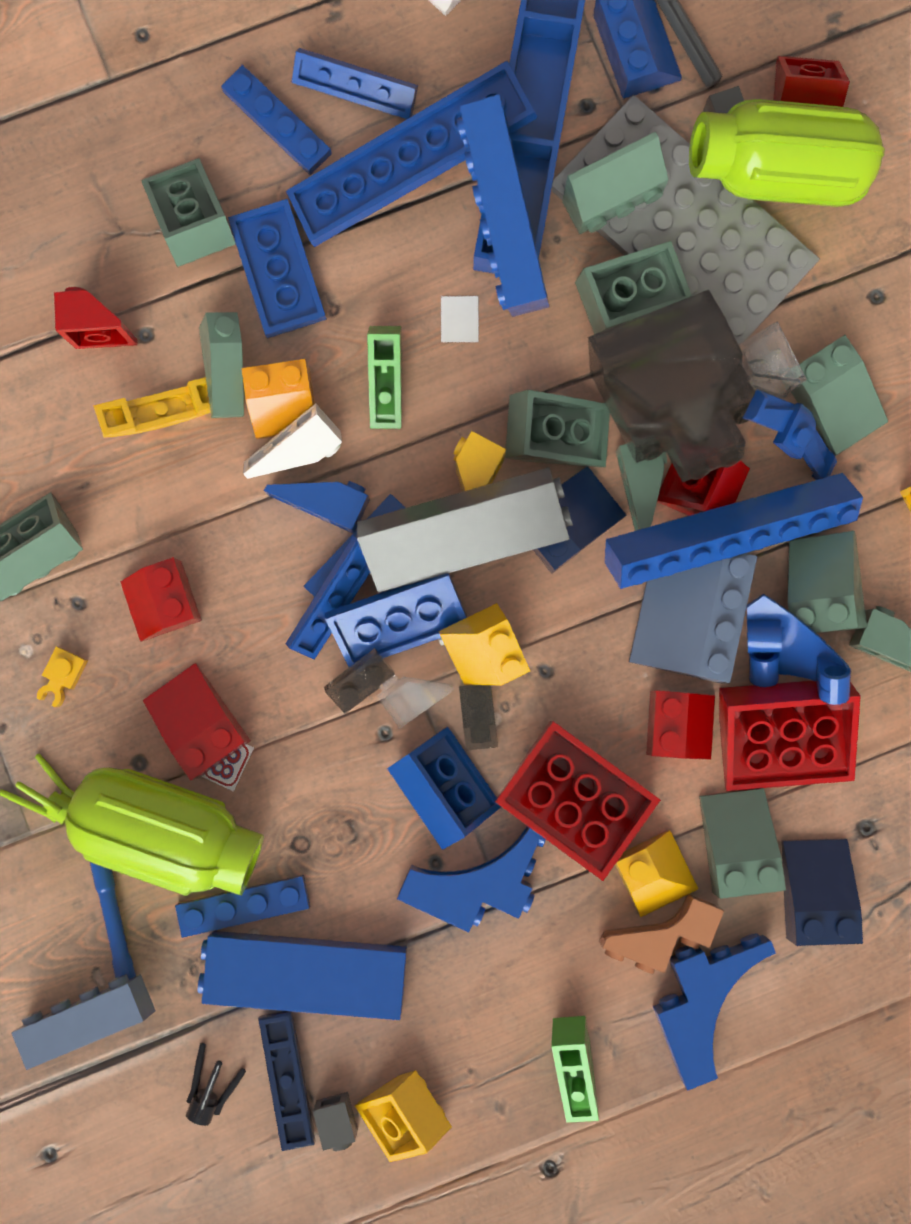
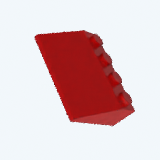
[719,680,861,791]
[495,721,661,881]

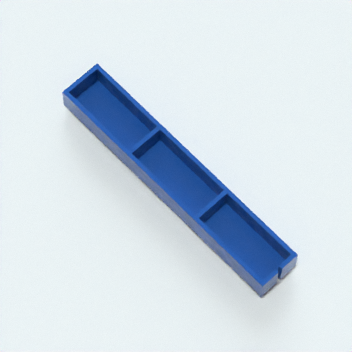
[473,0,585,274]

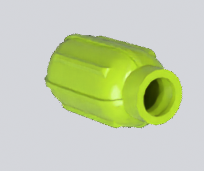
[689,99,885,207]
[64,768,264,896]

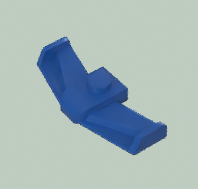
[742,389,837,480]

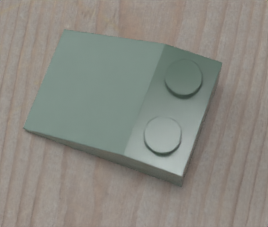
[141,158,236,267]
[575,241,693,340]
[782,335,888,456]
[505,390,611,468]
[788,531,867,633]
[699,788,786,899]

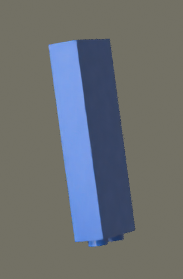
[198,931,407,1020]

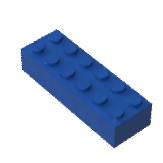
[456,94,550,317]

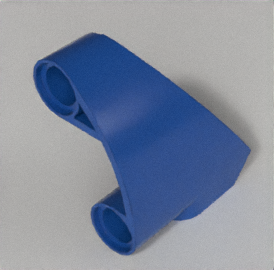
[747,594,851,705]

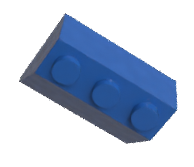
[593,0,682,99]
[387,726,501,850]

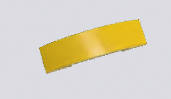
[93,377,211,438]

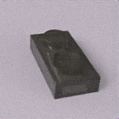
[324,648,396,714]
[459,685,498,751]

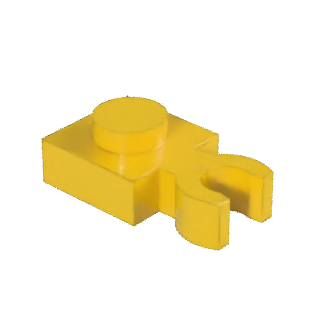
[37,647,88,707]

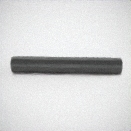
[656,0,722,88]

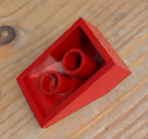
[143,663,251,781]

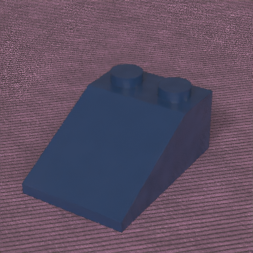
[533,466,627,574]
[781,839,863,946]

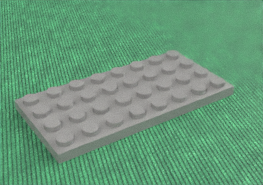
[551,95,820,353]

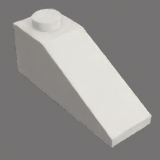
[243,403,342,478]

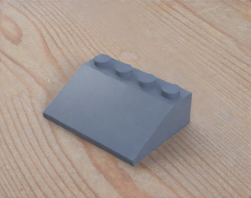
[629,553,757,684]

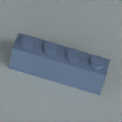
[12,974,156,1070]

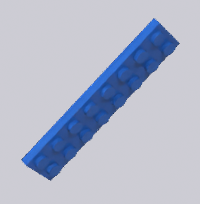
[286,61,537,247]

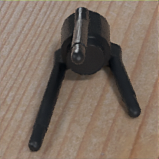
[186,1042,246,1126]

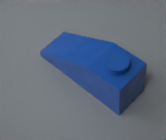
[264,481,370,533]

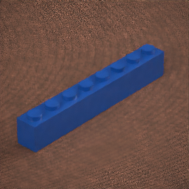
[604,473,863,589]

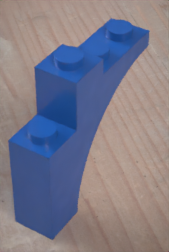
[397,826,546,933]
[653,933,776,1091]

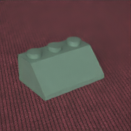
[562,131,668,234]
[0,492,83,601]

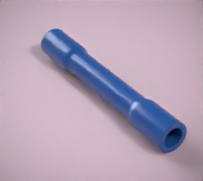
[90,862,136,979]

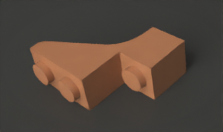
[599,894,724,974]

